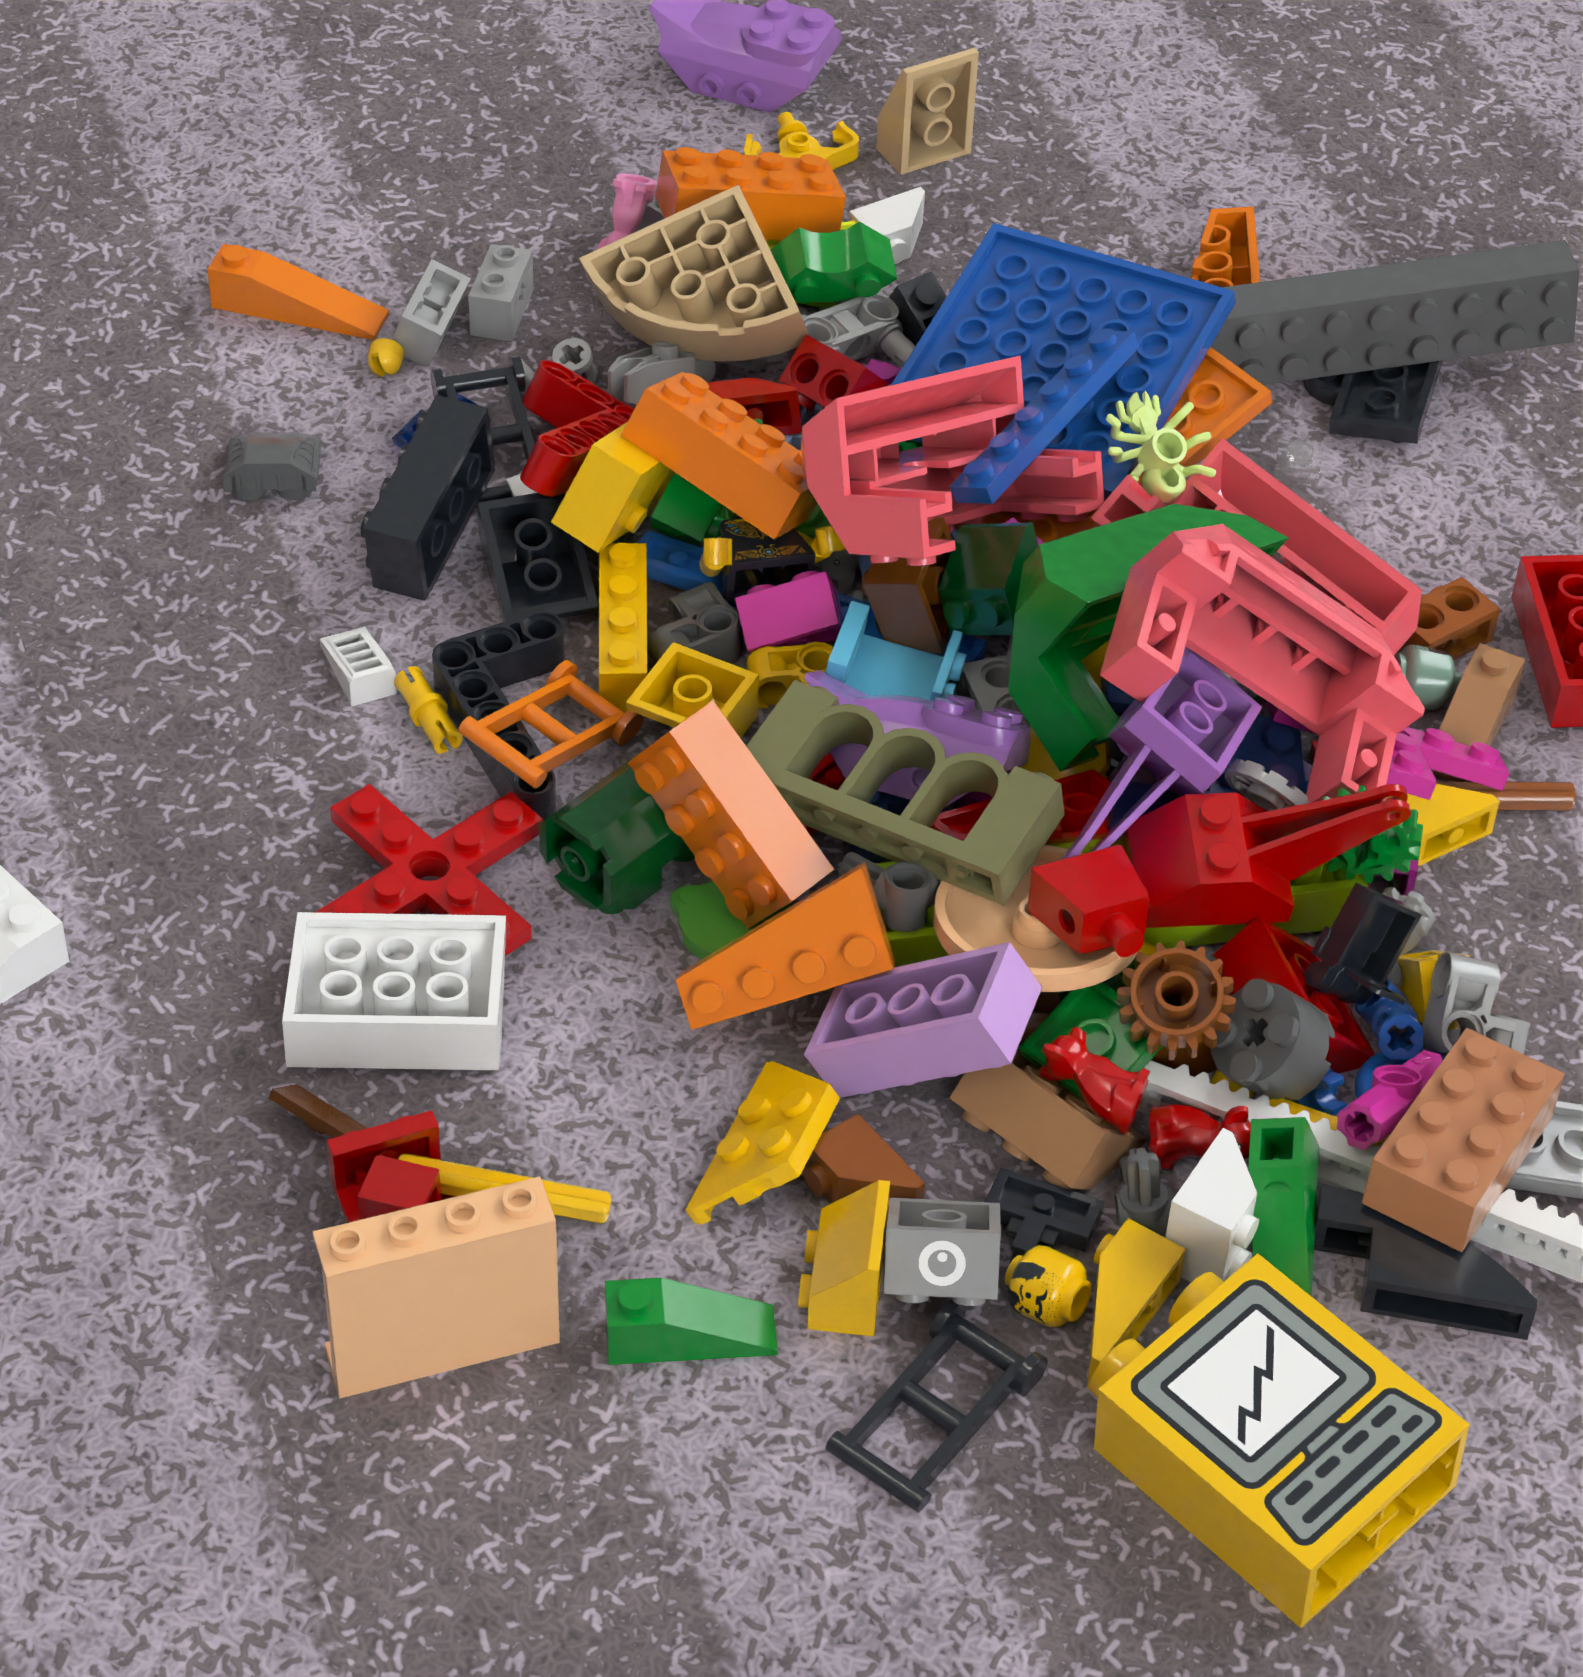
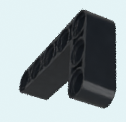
[432,611,564,820]

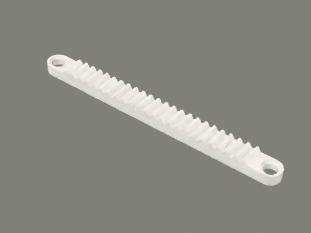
[1137,1060,1583,1283]

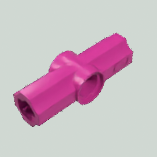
[1337,1050,1442,1150]

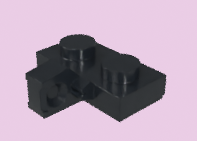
[984,1168,1105,1264]

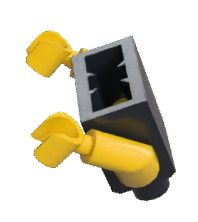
[699,513,846,603]

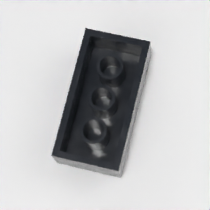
[360,395,496,601]

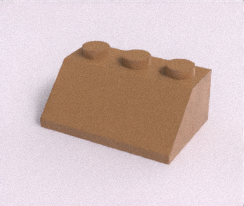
[950,1050,1147,1190]

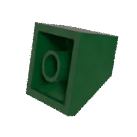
[938,522,1039,635]

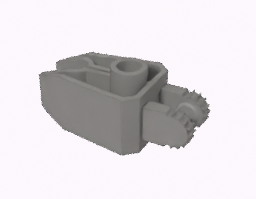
[608,342,717,405]

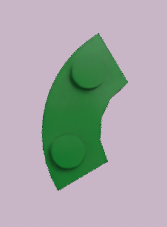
[770,222,897,303]

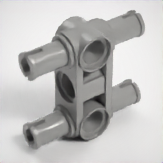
[787,294,916,368]

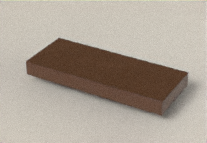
[269,1084,367,1138]

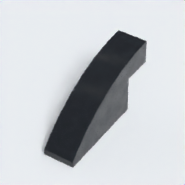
[1314,1184,1537,1340]

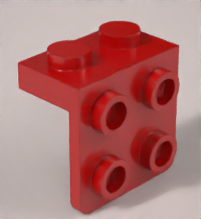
[326,1110,454,1223]

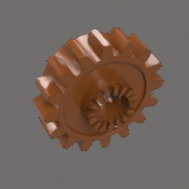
[1117,941,1236,1060]

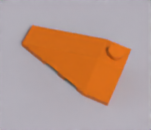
[207,243,389,340]

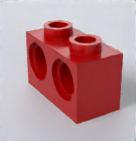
[778,334,889,412]

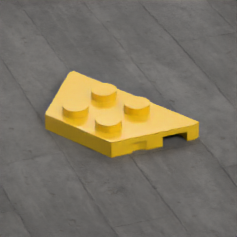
[685,1061,840,1225]

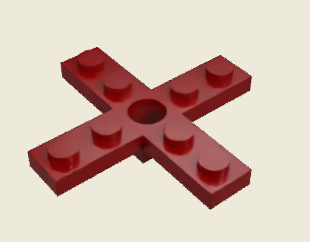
[314,783,543,956]

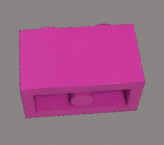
[735,571,844,654]

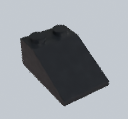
[478,492,599,622]

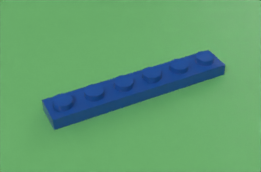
[950,328,1140,504]

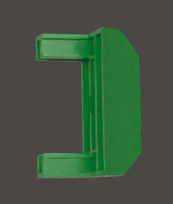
[1008,504,1289,772]

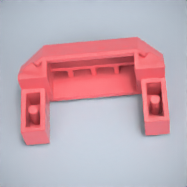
[1100,524,1425,802]

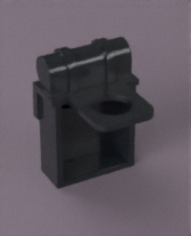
[1305,882,1422,1005]

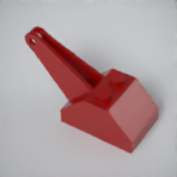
[1122,784,1411,928]

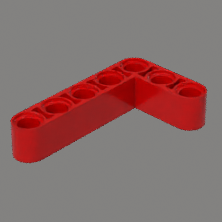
[520,360,634,497]

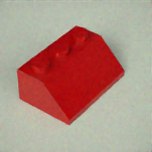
[1213,916,1375,1074]

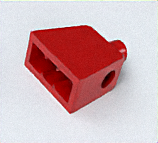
[1027,845,1149,957]

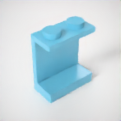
[826,601,967,701]

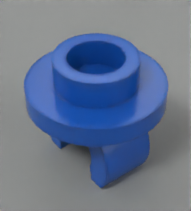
[1293,1068,1347,1116]

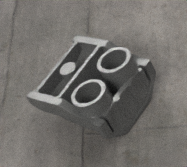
[222,432,321,500]

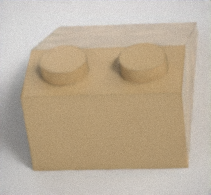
[876,48,979,175]

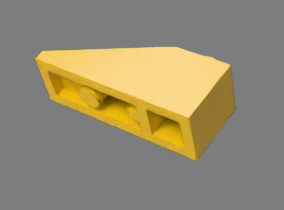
[1087,1218,1186,1389]

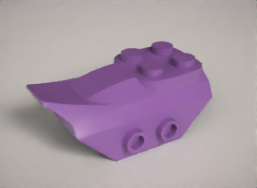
[649,0,842,113]
[804,670,1030,807]

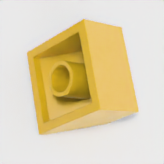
[626,642,759,738]
[798,1180,890,1337]

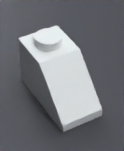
[849,187,925,264]

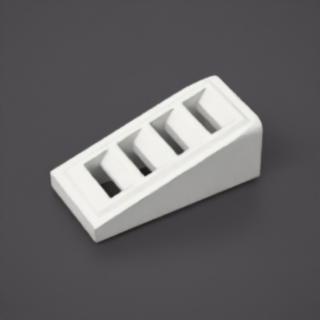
[320,626,397,707]

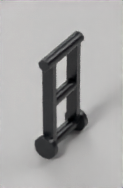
[430,356,535,508]
[825,1299,1048,1513]

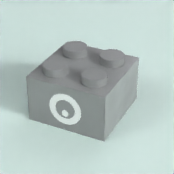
[884,1197,1001,1306]

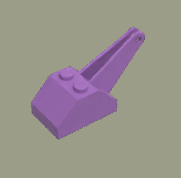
[1060,646,1262,860]

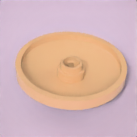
[934,845,1139,992]

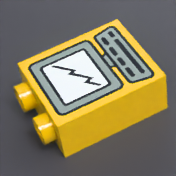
[1089,1253,1470,1628]

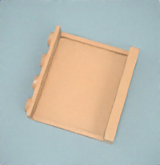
[312,1176,560,1399]

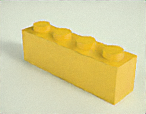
[599,543,647,713]

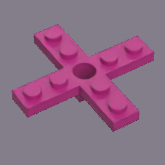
[1266,701,1510,800]

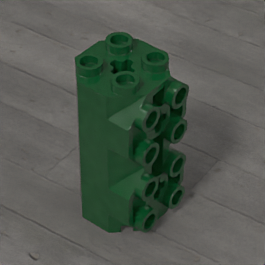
[539,738,747,914]

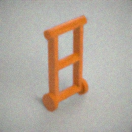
[458,660,644,788]

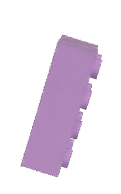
[804,942,1042,1098]

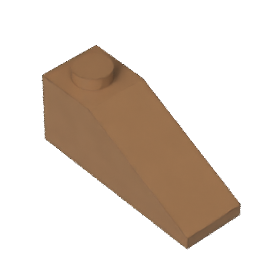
[1431,643,1525,781]

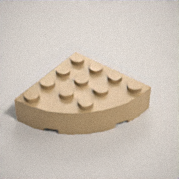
[579,185,809,361]

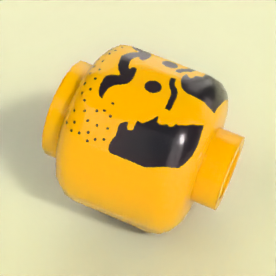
[1005,1245,1092,1327]

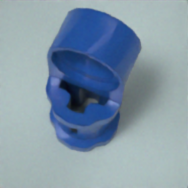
[1355,978,1424,1060]

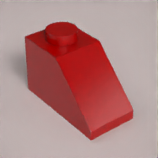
[708,377,802,435]

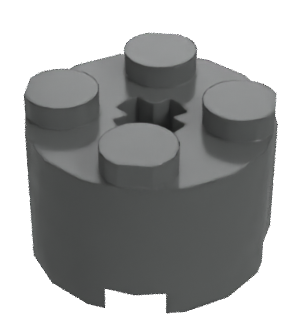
[1211,979,1335,1100]

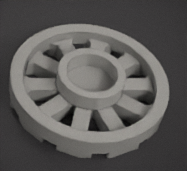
[1225,759,1311,811]

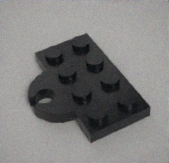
[1303,360,1443,444]

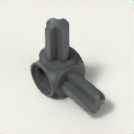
[838,852,941,932]
[1115,1148,1173,1237]

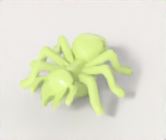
[1106,391,1217,503]

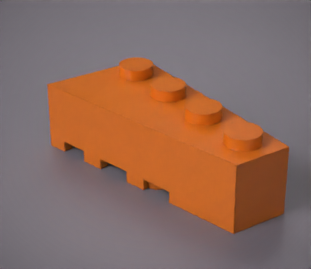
[1191,206,1260,287]
[675,861,896,1030]

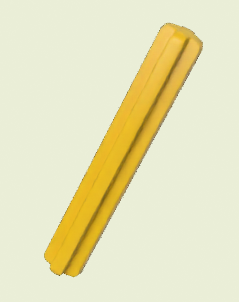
[398,1154,611,1224]

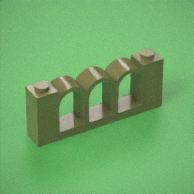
[746,680,1065,906]

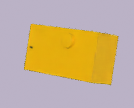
[551,422,676,553]

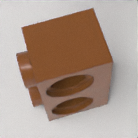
[1397,577,1500,661]

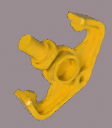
[744,112,859,170]

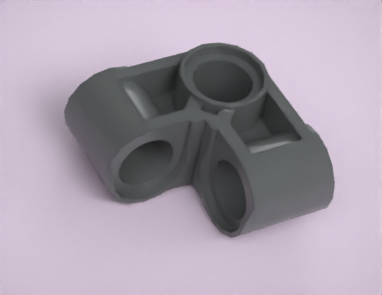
[647,582,741,664]

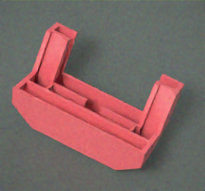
[801,355,1104,566]
[1091,438,1422,655]

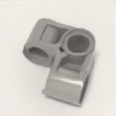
[1422,951,1531,1055]

